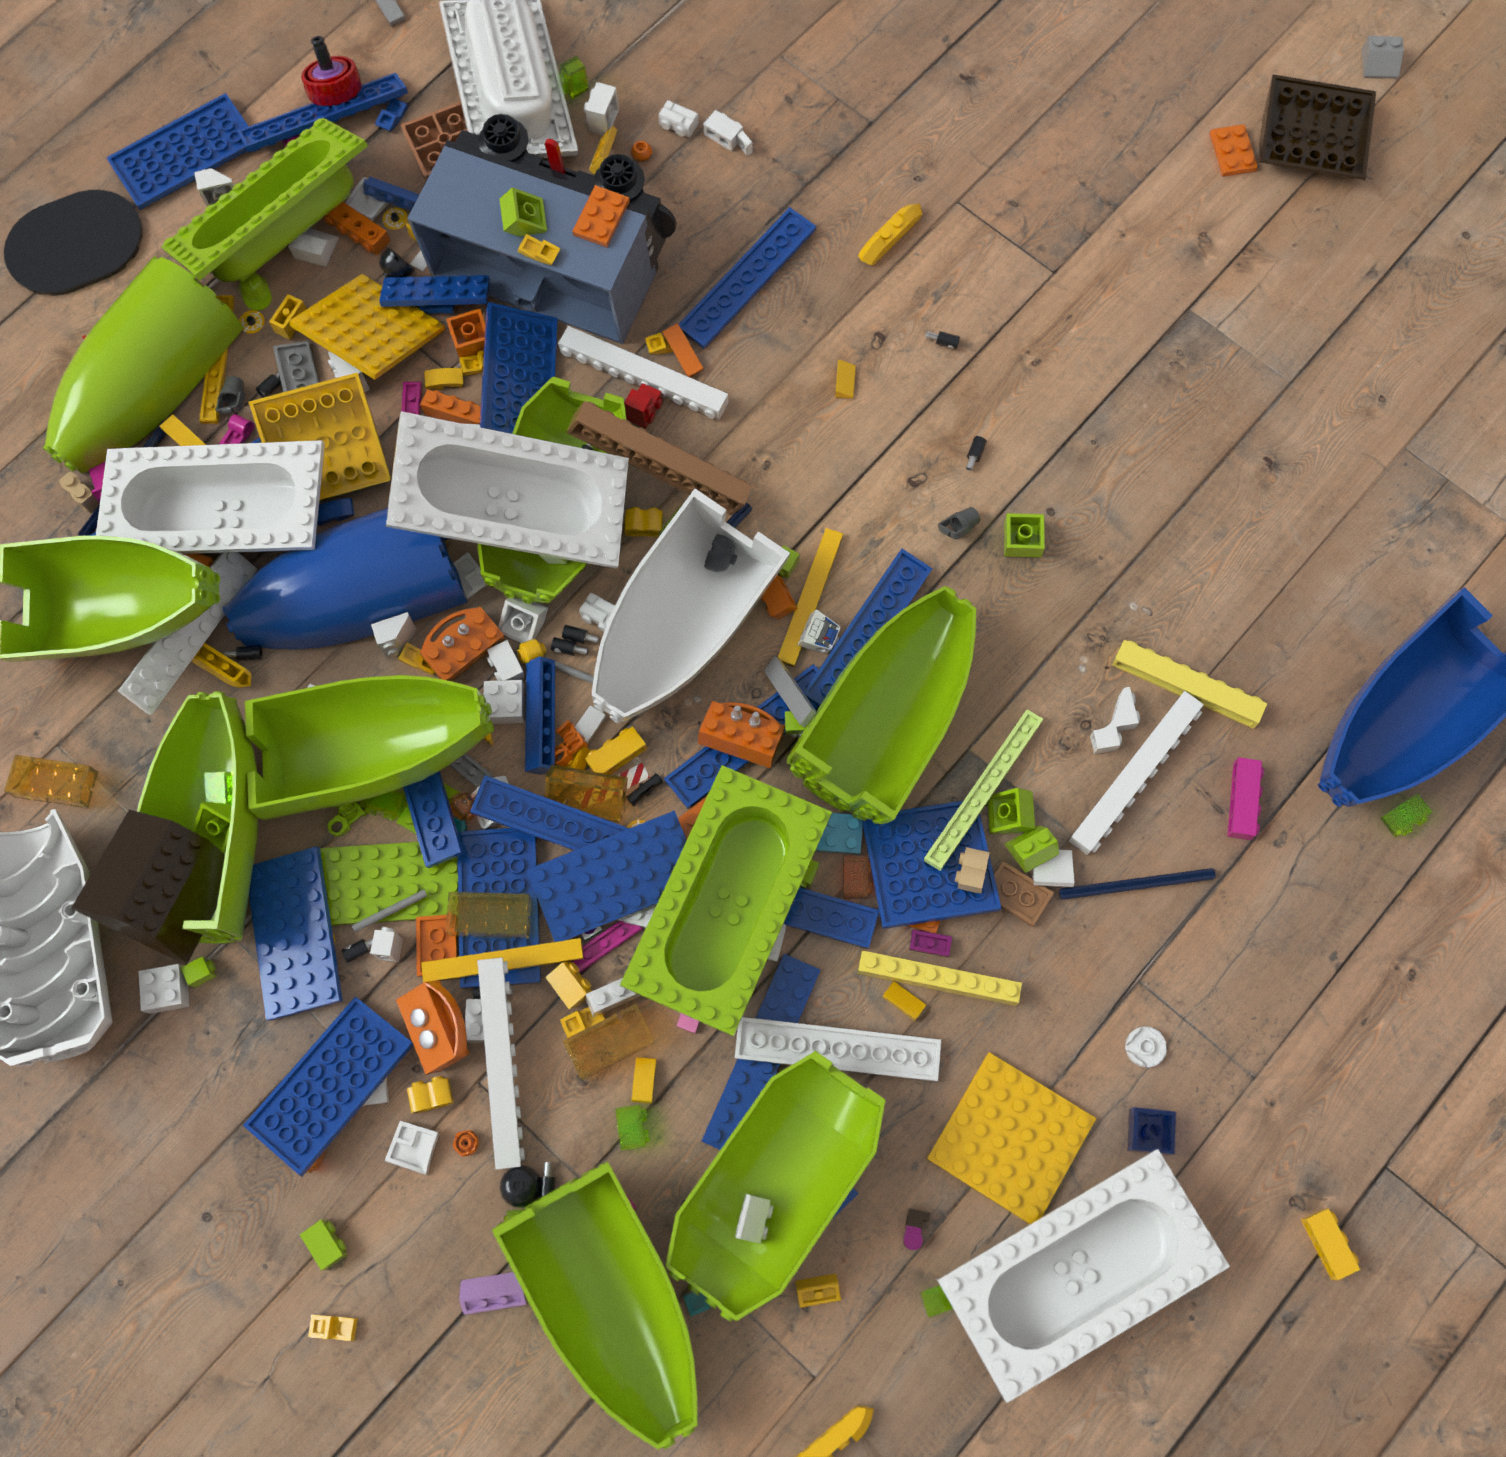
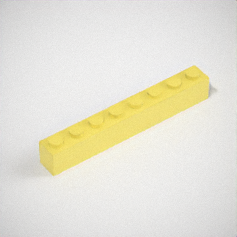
[1112,640,1267,729]
[857,951,1022,1006]

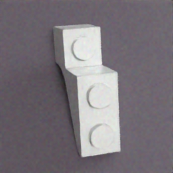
[1090,687,1140,754]

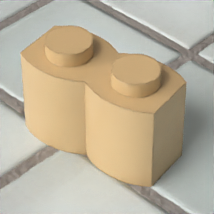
[59,472,100,513]
[955,847,990,894]

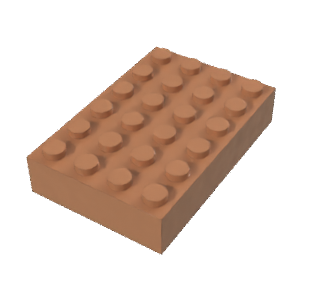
[400,101,468,183]

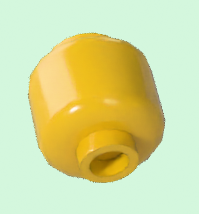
[517,639,546,665]

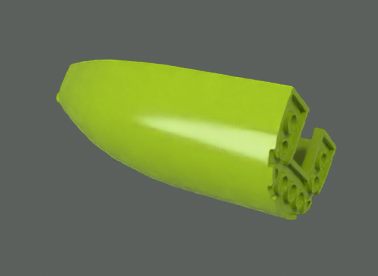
[43,256,244,474]
[0,536,220,662]
[787,586,976,824]
[245,675,494,820]
[137,691,259,944]
[492,1161,697,1450]

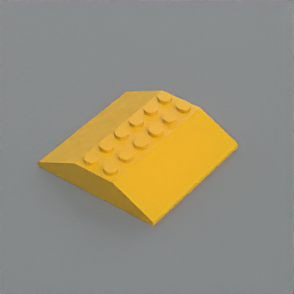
[249,372,391,500]

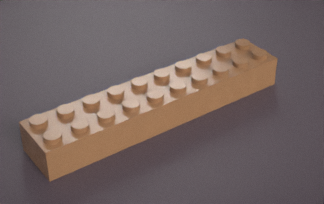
[566,401,752,516]

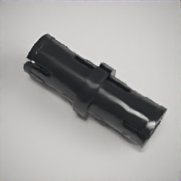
[626,773,664,806]

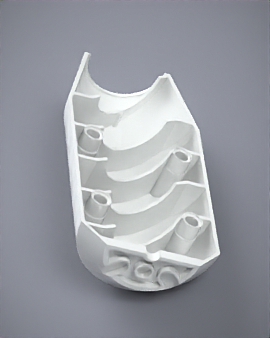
[0,809,113,1066]

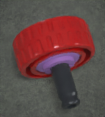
[301,36,362,106]

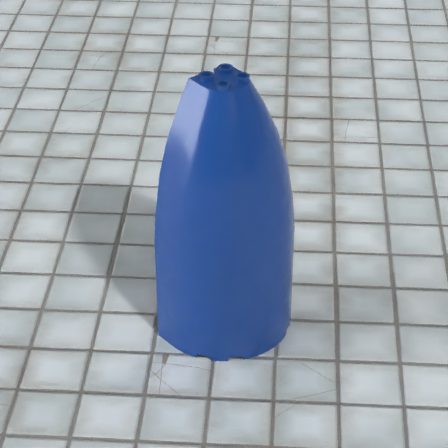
[222,508,468,650]
[1318,587,1506,807]

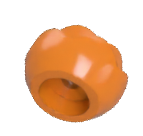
[631,141,652,162]
[453,1130,479,1156]

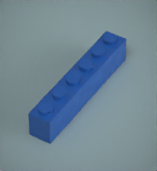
[525,657,555,775]

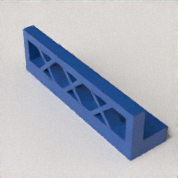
[363,176,420,211]

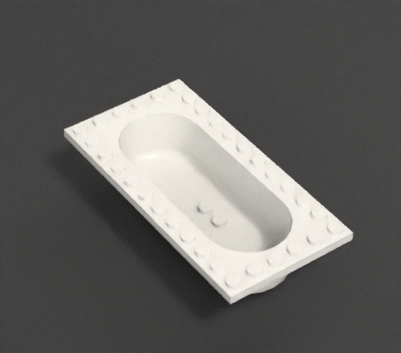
[439,0,578,158]
[386,411,629,569]
[96,440,325,554]
[937,1149,1230,1403]

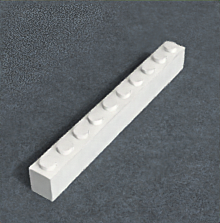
[558,326,729,420]
[1068,691,1204,855]
[477,957,525,1169]

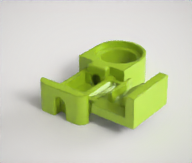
[328,802,367,837]

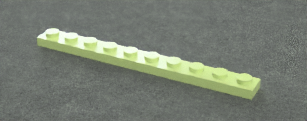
[924,710,1043,871]

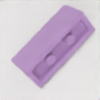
[459,1272,527,1315]

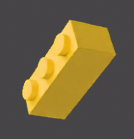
[585,726,647,782]
[1300,1208,1360,1280]

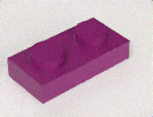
[909,930,952,957]

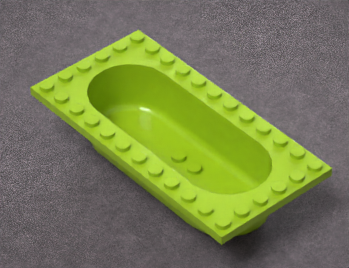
[161,118,368,282]
[620,765,832,1037]

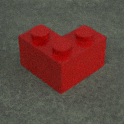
[624,383,663,429]

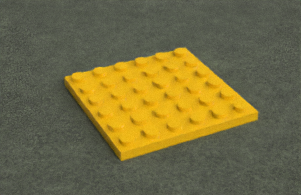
[290,274,445,380]
[927,1052,1096,1224]

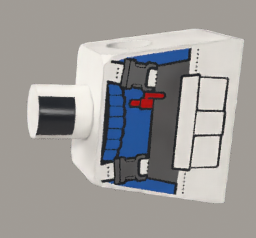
[797,610,840,654]

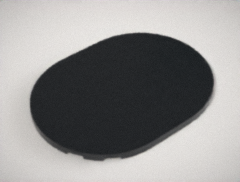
[4,190,143,295]

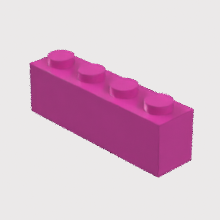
[1227,757,1264,840]

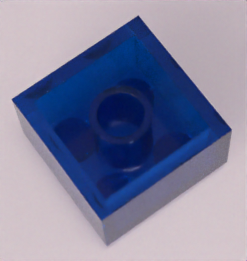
[1127,1107,1176,1156]

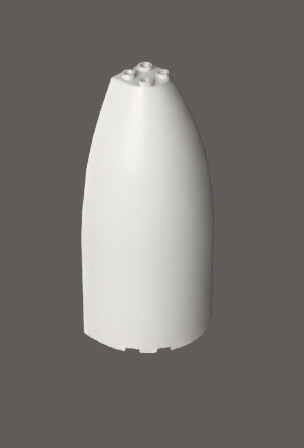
[592,489,790,724]

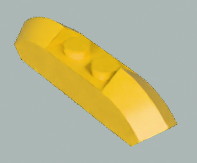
[858,203,923,265]
[191,643,252,688]
[795,1405,874,1457]

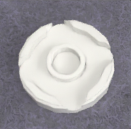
[1125,1027,1167,1068]

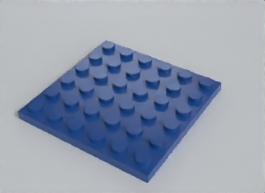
[862,801,1001,929]

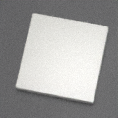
[1033,850,1074,887]

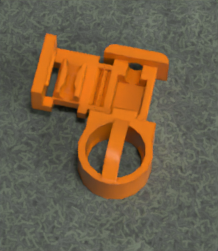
[555,720,588,767]

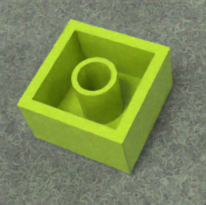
[1004,513,1045,558]

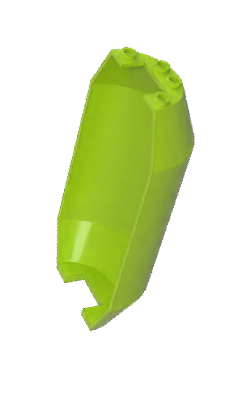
[477,377,626,604]
[665,1051,885,1322]

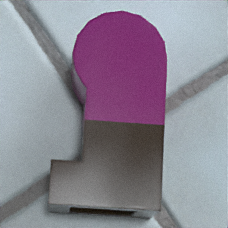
[903,1209,930,1250]

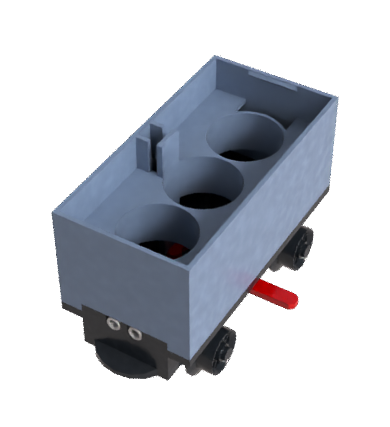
[407,114,677,344]

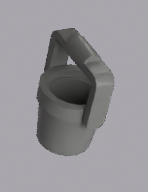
[215,376,245,415]
[938,507,980,539]

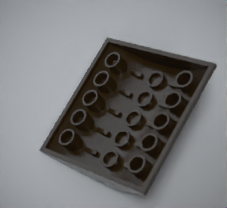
[1259,74,1376,180]
[71,809,225,966]

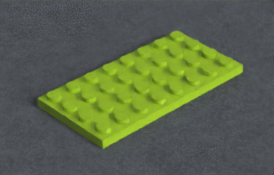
[320,842,459,926]

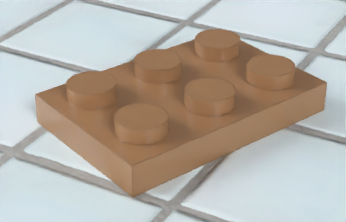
[994,861,1054,927]

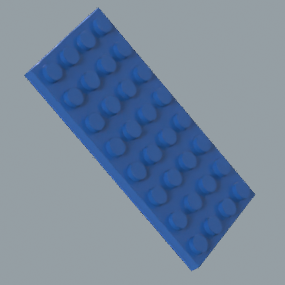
[106,93,249,210]
[480,302,558,434]
[527,810,687,942]
[458,828,541,989]
[249,846,343,1021]
[243,996,414,1177]

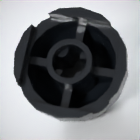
[379,247,415,278]
[704,534,738,572]
[500,1165,540,1208]

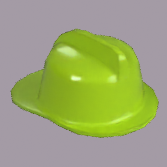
[239,273,272,311]

